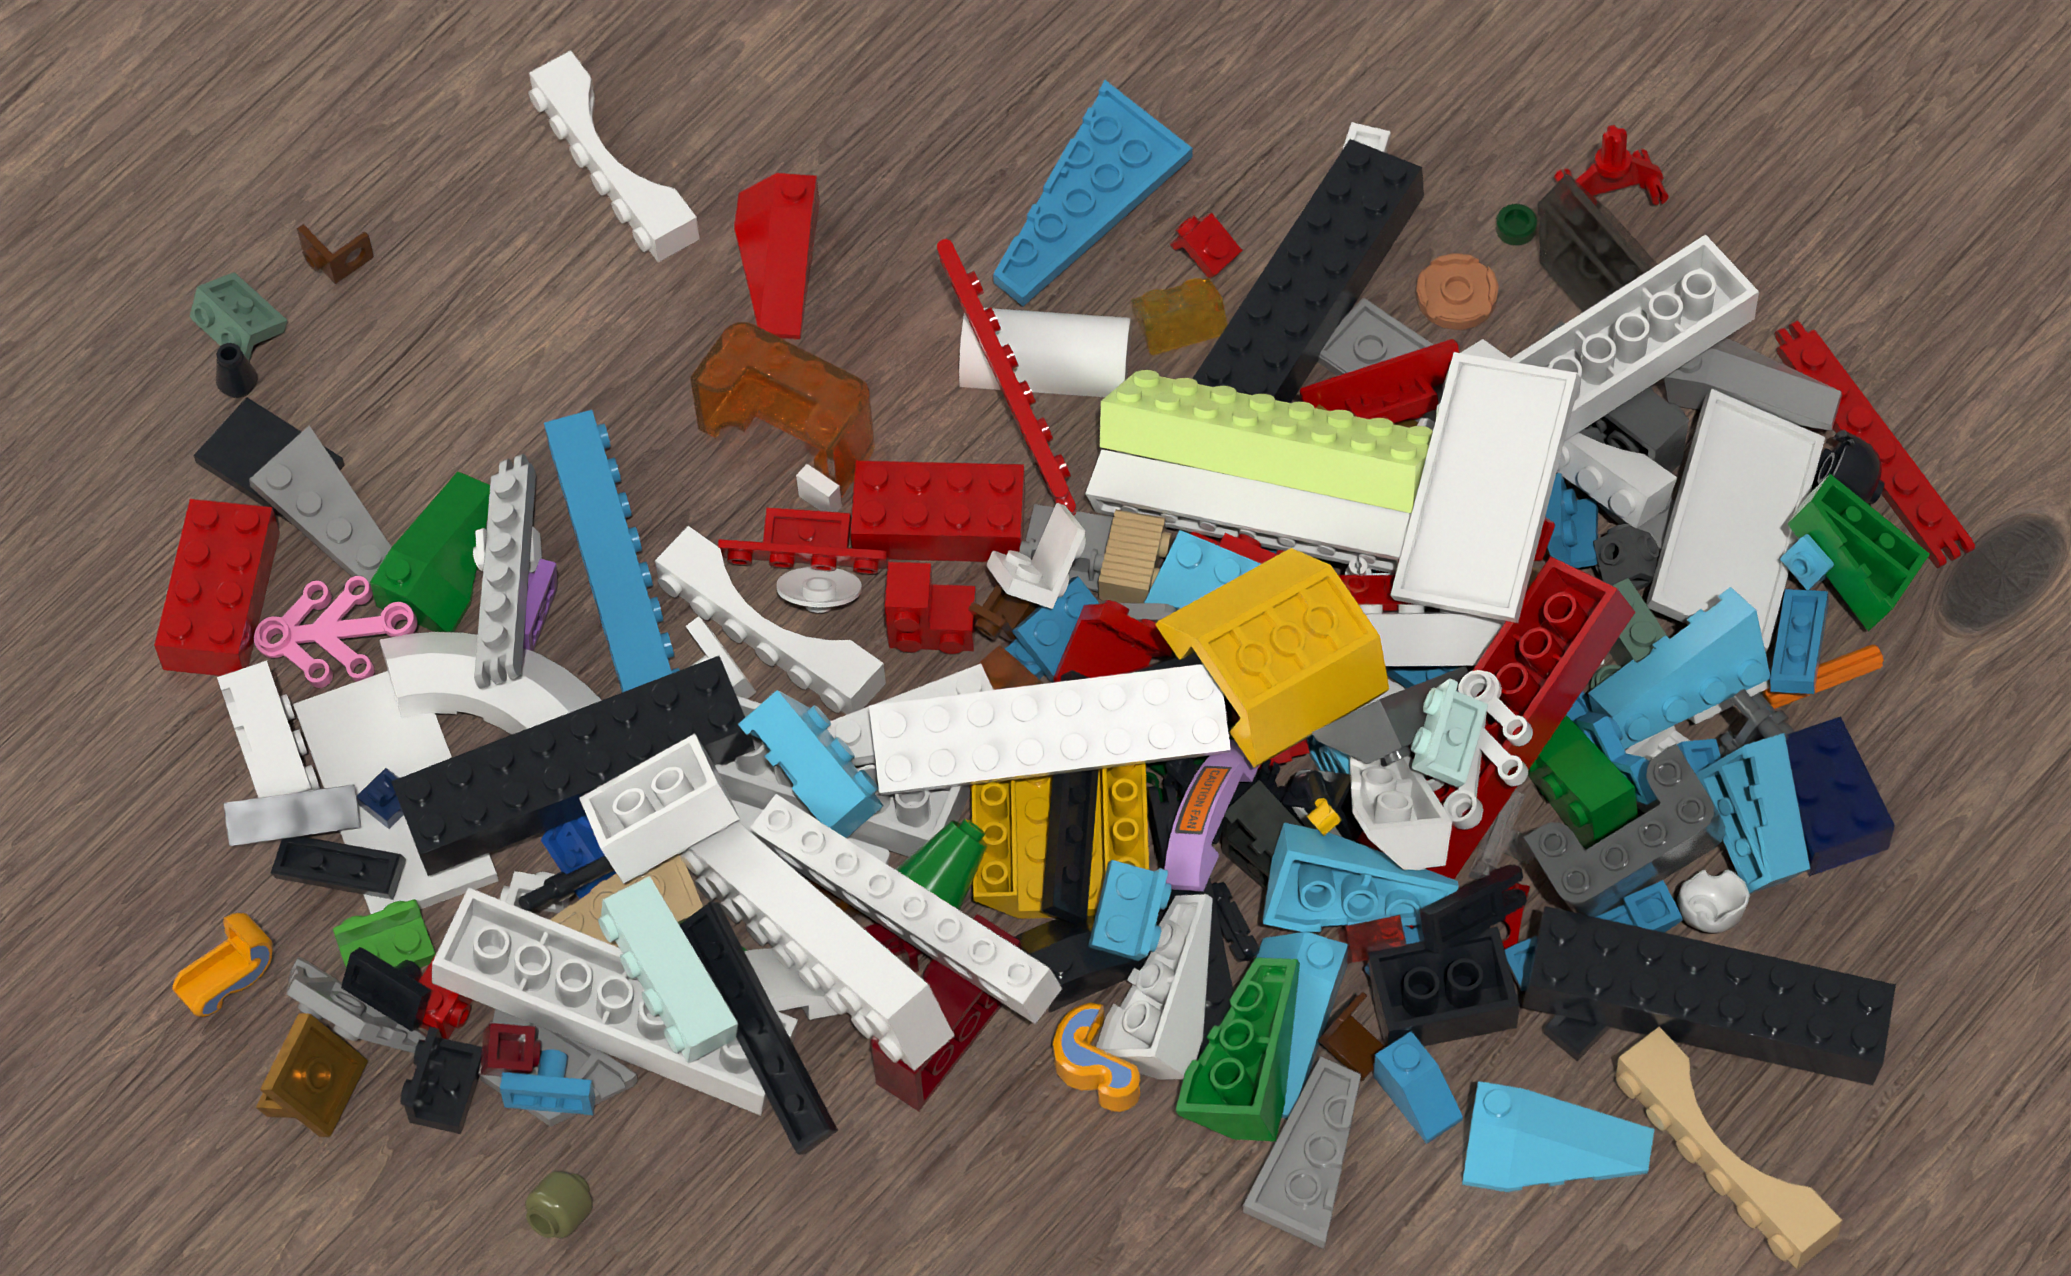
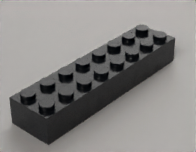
[1192,139,1424,403]
[391,655,755,876]
[1522,906,1896,1086]

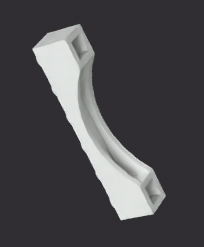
[528,50,700,262]
[1442,339,1677,528]
[655,526,886,715]

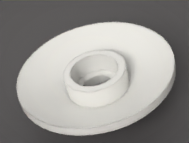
[777,567,862,613]

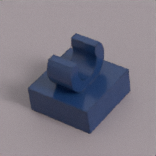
[356,768,404,829]

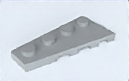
[249,426,391,588]
[1243,1056,1361,1249]

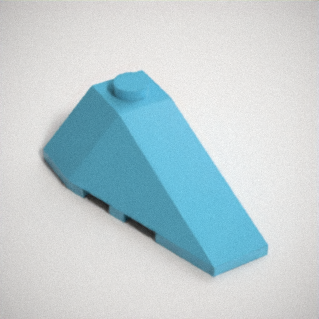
[1256,932,1348,1119]
[1462,1081,1654,1192]

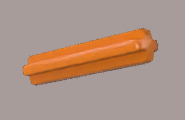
[1762,644,1884,709]

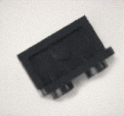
[400,1027,482,1134]

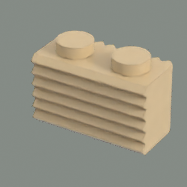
[1099,509,1172,603]

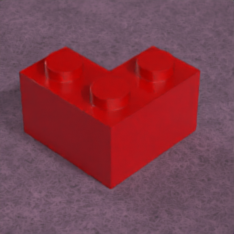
[885,562,977,654]

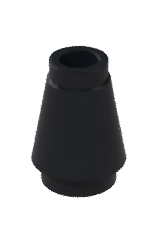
[216,343,257,398]

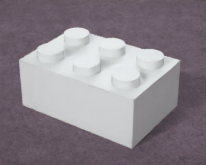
[580,734,740,884]

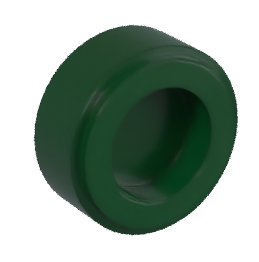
[1496,204,1537,246]

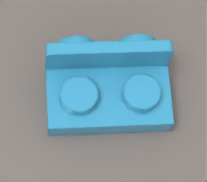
[1088,860,1171,961]

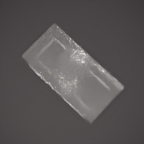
[1468,790,1535,881]

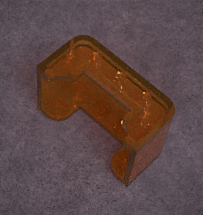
[690,322,875,498]

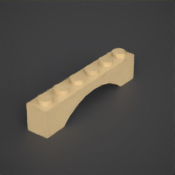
[1616,1027,1842,1270]

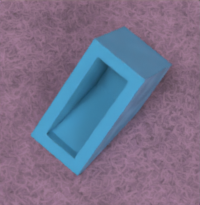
[1373,1031,1463,1144]

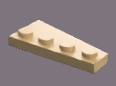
[550,853,703,948]

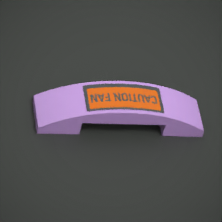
[1165,740,1259,891]

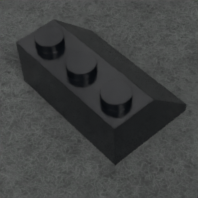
[1368,926,1520,1048]

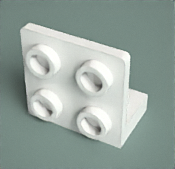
[986,503,1086,609]

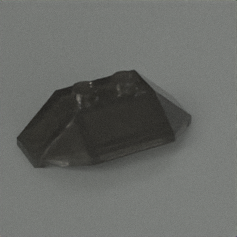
[1538,174,1658,312]

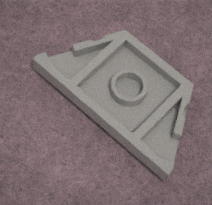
[286,957,426,1053]
[479,1009,638,1127]

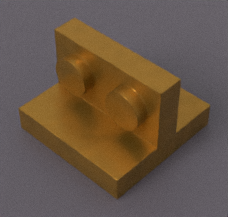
[256,1013,368,1137]

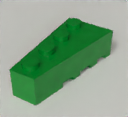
[1528,715,1638,850]

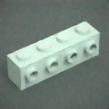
[598,876,738,1064]

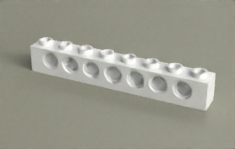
[749,794,1062,1024]

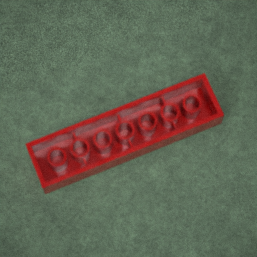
[1357,556,1635,880]

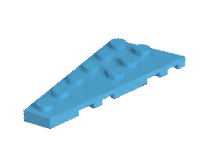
[993,80,1193,306]

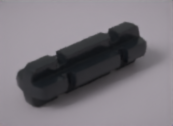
[1212,882,1260,962]

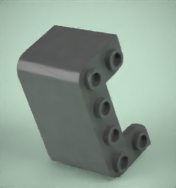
[1524,744,1725,917]

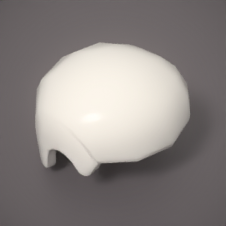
[1677,870,1750,933]

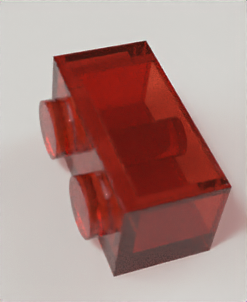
[1345,915,1406,963]

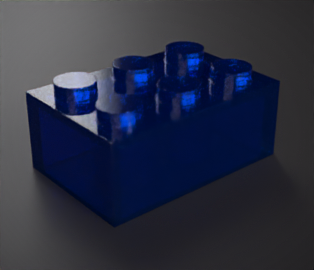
[1786,716,1895,876]

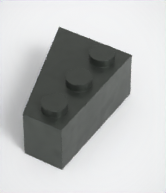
[1222,780,1325,935]

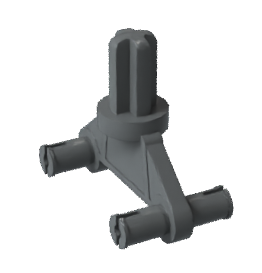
[1719,689,1804,759]

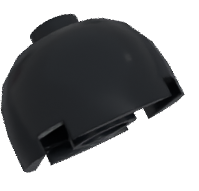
[1810,430,1885,504]

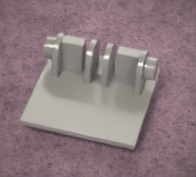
[1019,504,1113,592]

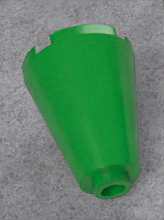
[895,818,988,911]

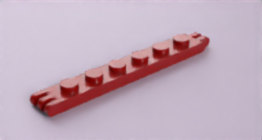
[937,239,1077,515]
[1775,321,1975,568]

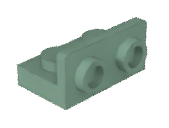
[190,272,287,361]

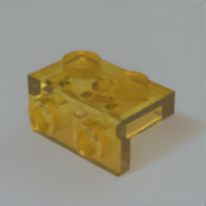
[1131,278,1227,355]

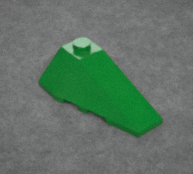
[370,471,490,632]
[1176,958,1300,1142]

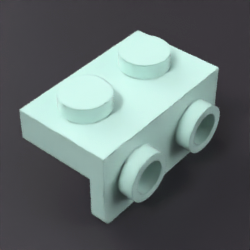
[1411,678,1488,788]

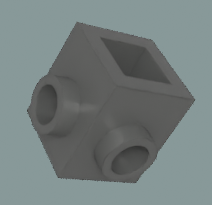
[1593,524,1659,590]

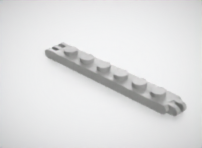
[474,454,536,689]

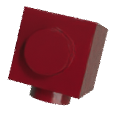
[480,1023,540,1076]

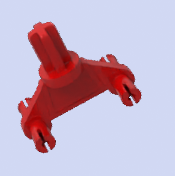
[1554,125,1669,225]

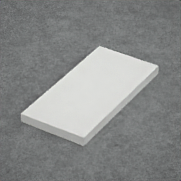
[1391,352,1580,623]
[1646,389,1825,652]
[293,671,499,914]

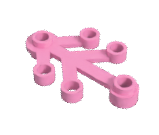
[254,576,417,688]

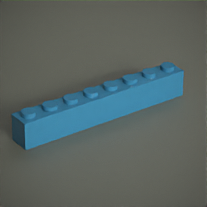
[544,410,680,692]

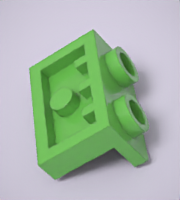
[333,899,436,968]

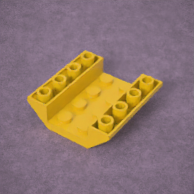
[1155,548,1389,768]
[972,763,1149,919]

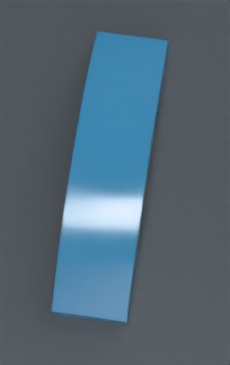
[1504,880,1683,991]

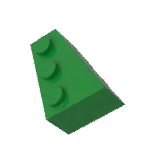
[1788,474,1930,632]

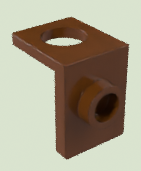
[297,224,374,284]
[1318,992,1385,1081]

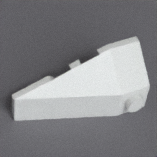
[1349,755,1452,870]
[1096,894,1213,1079]

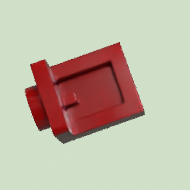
[1170,213,1243,278]

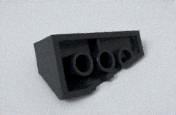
[1014,907,1168,1013]

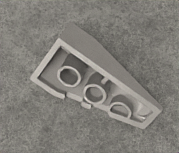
[1664,338,1842,430]

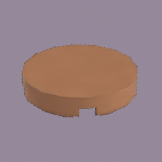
[1416,253,1499,330]

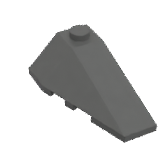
[1312,666,1468,765]

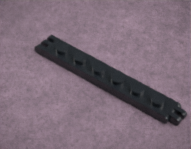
[1146,784,1234,1058]

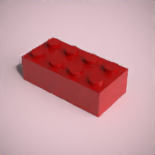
[851,460,1026,562]
[154,499,280,676]

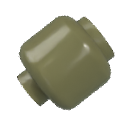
[525,1171,593,1238]

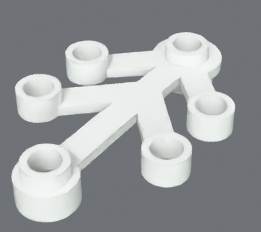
[1421,670,1533,829]

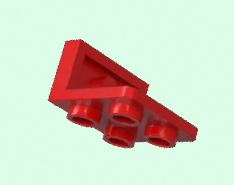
[1054,600,1173,682]

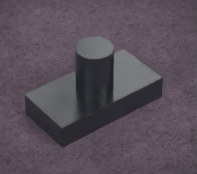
[341,947,431,1032]

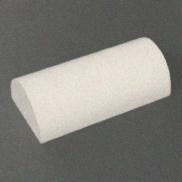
[959,308,1132,397]

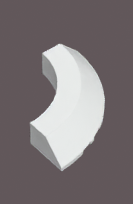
[379,632,601,734]

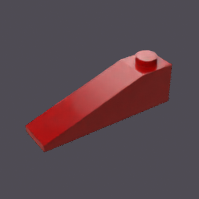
[734,173,820,340]

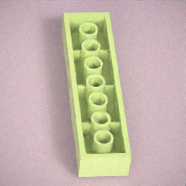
[1100,370,1433,513]

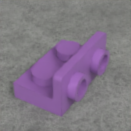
[523,558,558,651]

